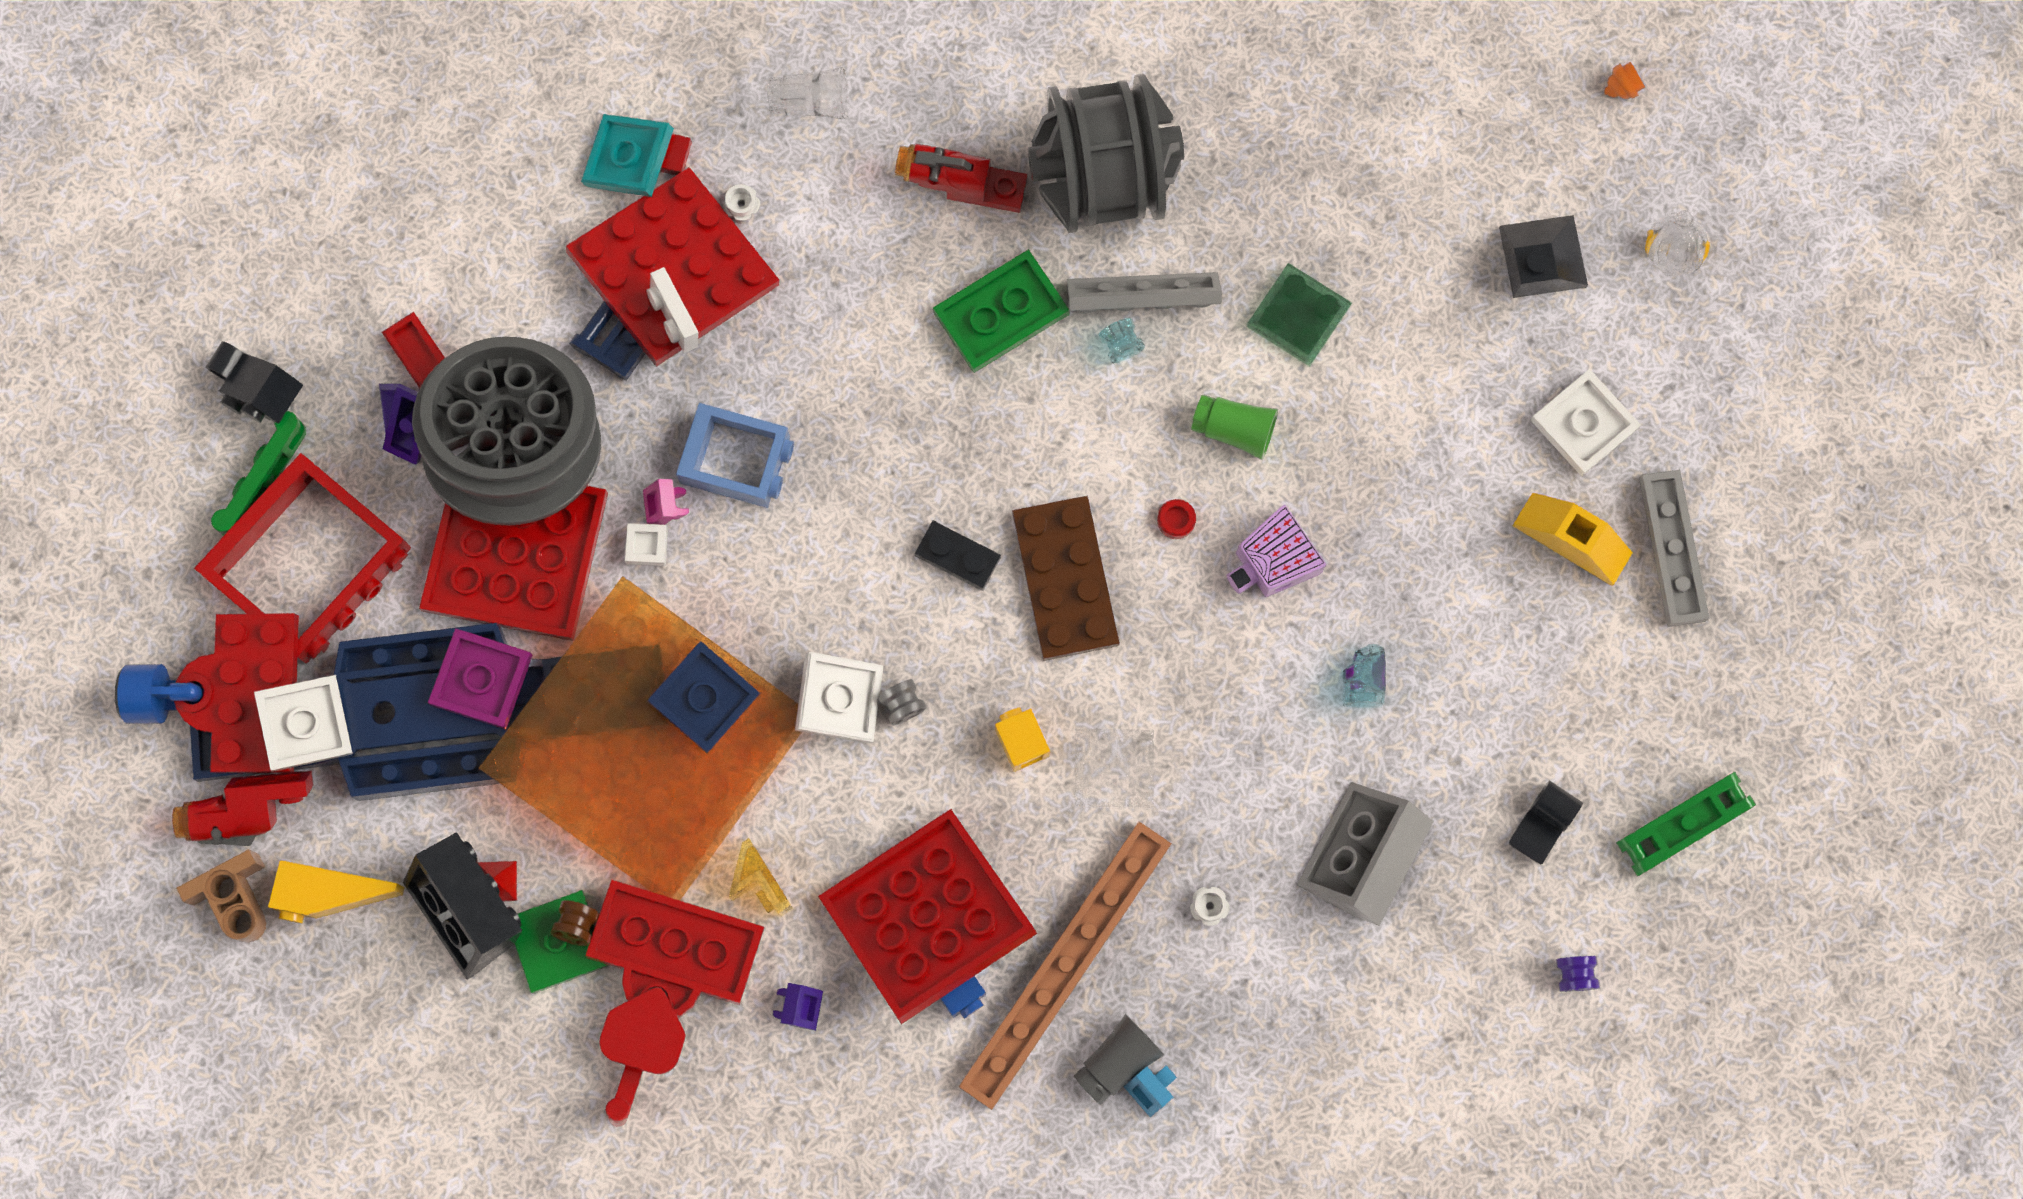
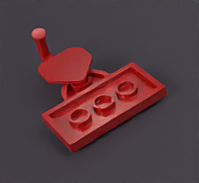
[585,879,764,1127]

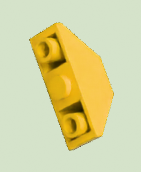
[1512,493,1633,586]

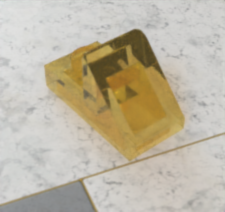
[729,838,794,918]

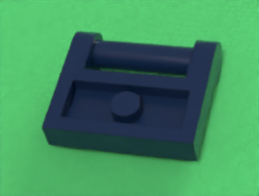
[569,301,646,381]

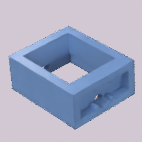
[676,403,794,508]

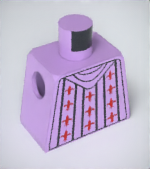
[1226,505,1326,597]

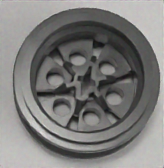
[412,336,601,525]

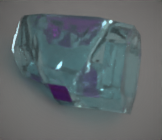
[1342,644,1386,708]

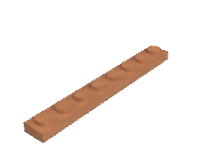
[959,822,1172,1110]

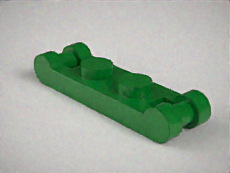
[211,411,306,536]
[1616,771,1756,877]

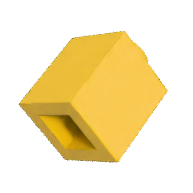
[995,707,1050,772]

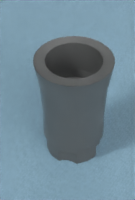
[1073,1014,1164,1105]

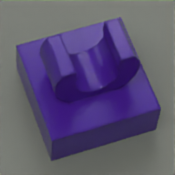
[773,983,823,1031]

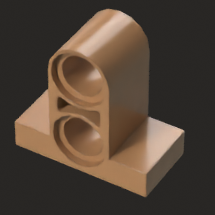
[176,849,266,943]

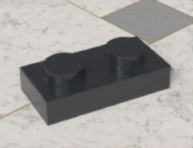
[915,520,1001,591]

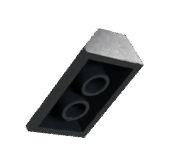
[402,832,522,980]

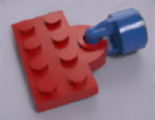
[115,613,299,773]

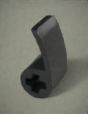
[1509,780,1583,865]

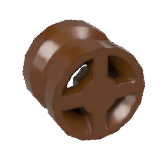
[550,900,599,946]

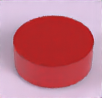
[1157,499,1196,539]

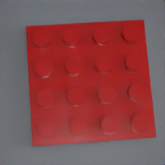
[566,167,780,367]
[419,486,608,641]
[818,809,1037,1025]

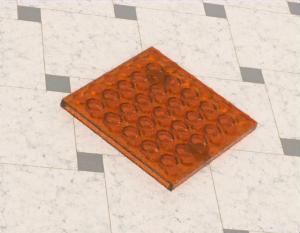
[479,576,802,900]

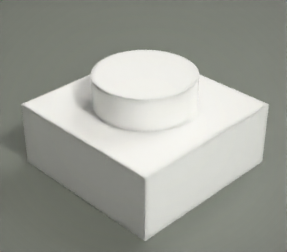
[625,523,668,566]

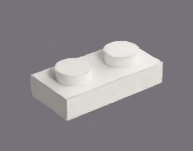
[647,267,698,353]

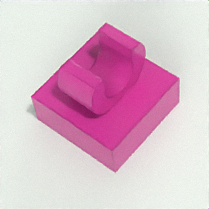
[643,479,689,525]

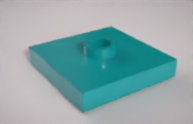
[581,114,674,197]

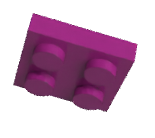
[428,628,533,730]

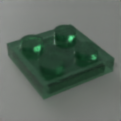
[1247,263,1352,367]

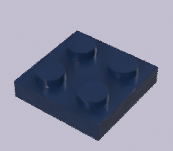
[647,641,760,754]

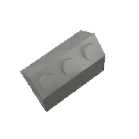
[1297,782,1434,926]

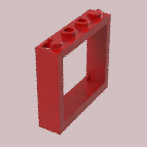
[194,453,411,664]

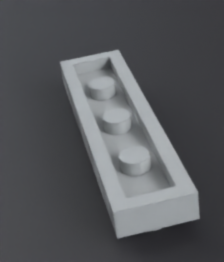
[1067,272,1222,313]
[1639,470,1710,627]

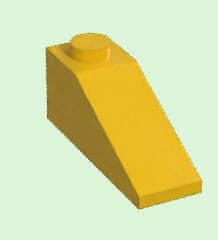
[268,860,405,924]

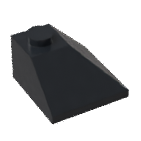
[1499,215,1588,298]

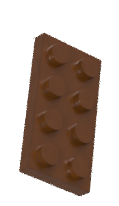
[1012,495,1120,661]

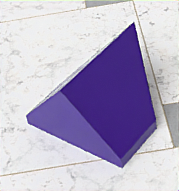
[379,383,421,465]

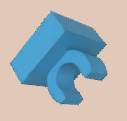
[1124,1065,1177,1117]

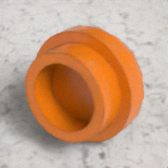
[1604,62,1645,99]

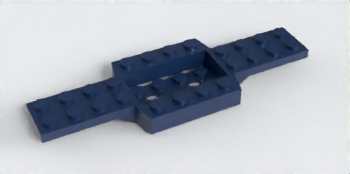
[190,623,669,801]

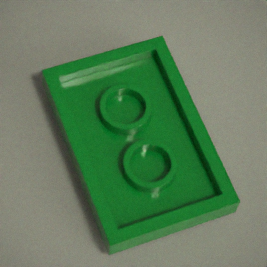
[933,249,1070,373]

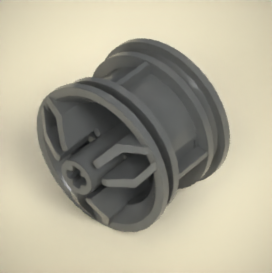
[1028,74,1184,233]

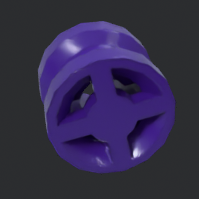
[1556,956,1600,992]

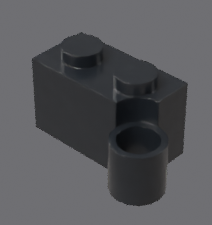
[206,341,303,424]

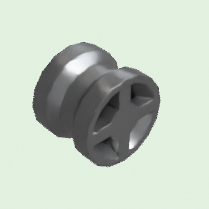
[878,679,927,725]

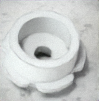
[723,184,760,221]
[1190,887,1230,926]

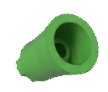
[1191,394,1278,460]

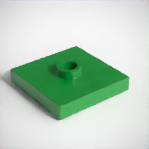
[515,890,609,994]

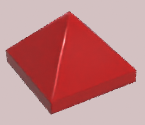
[477,861,517,902]

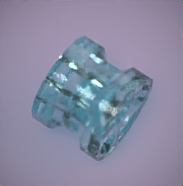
[1098,318,1145,363]

